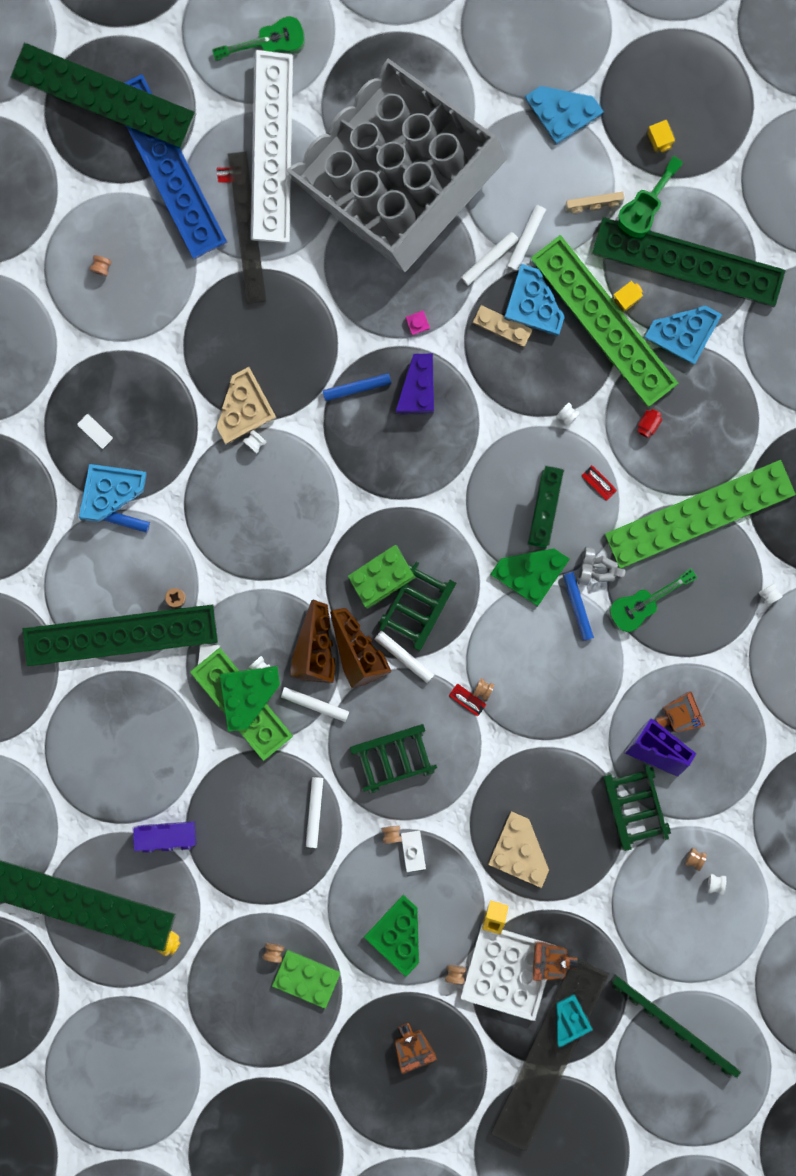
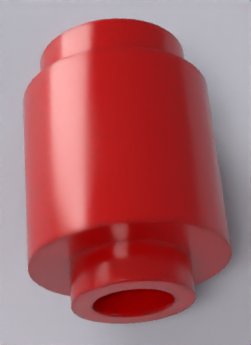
[636,409,663,439]

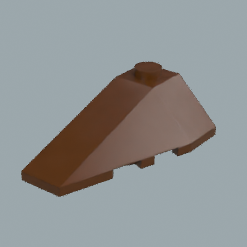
[290,600,335,683]
[330,608,392,688]

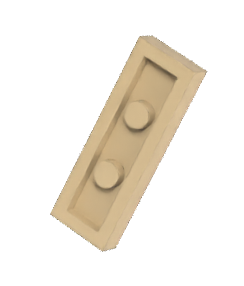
[565,191,624,214]
[473,305,533,347]

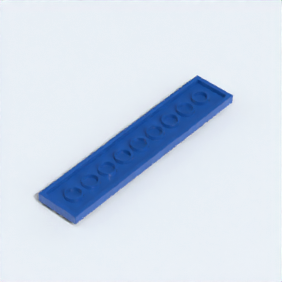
[125,74,227,259]

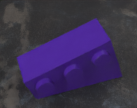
[396,353,434,414]
[625,718,697,777]
[133,821,197,853]

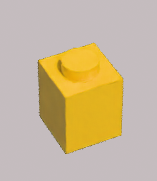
[647,119,675,152]
[612,281,643,313]
[482,900,509,935]

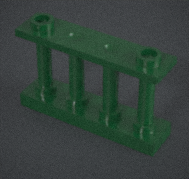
[527,465,564,549]
[378,561,457,651]
[350,724,437,794]
[602,764,671,851]

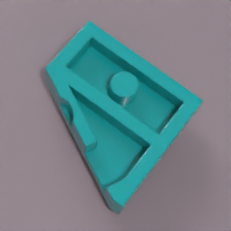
[557,994,593,1047]

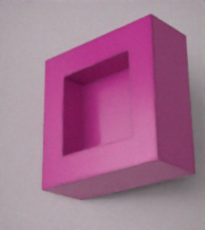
[406,311,430,336]

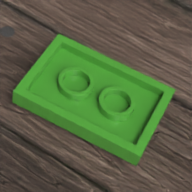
[348,545,416,609]
[272,949,341,1009]

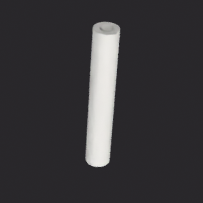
[507,205,546,272]
[461,232,519,286]
[374,630,434,683]
[281,687,349,722]
[306,777,323,848]

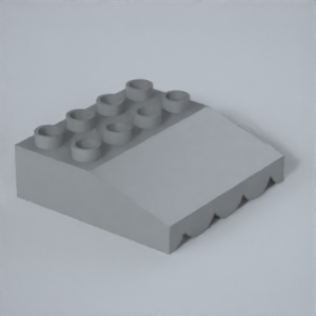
[286,58,507,272]

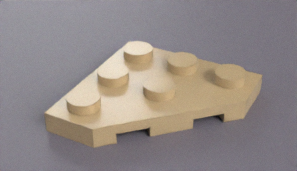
[217,367,276,444]
[488,811,549,888]

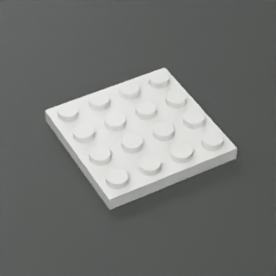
[460,923,553,1021]

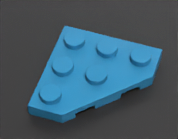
[525,86,604,144]
[504,264,565,336]
[644,305,722,365]
[79,464,147,522]

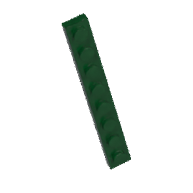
[611,974,741,1078]

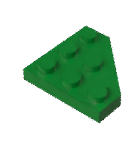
[490,548,570,607]
[220,665,280,732]
[364,894,419,977]

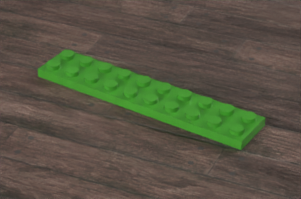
[530,234,679,407]
[604,460,796,569]

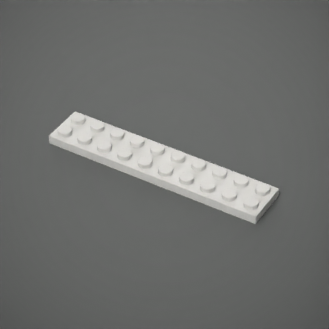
[251,50,293,244]

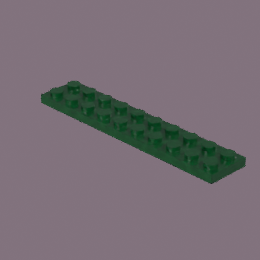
[10,42,197,149]
[592,217,786,307]
[22,604,218,666]
[0,860,176,952]

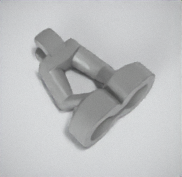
[578,547,625,585]

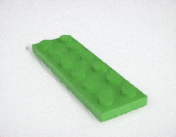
[190,647,293,761]

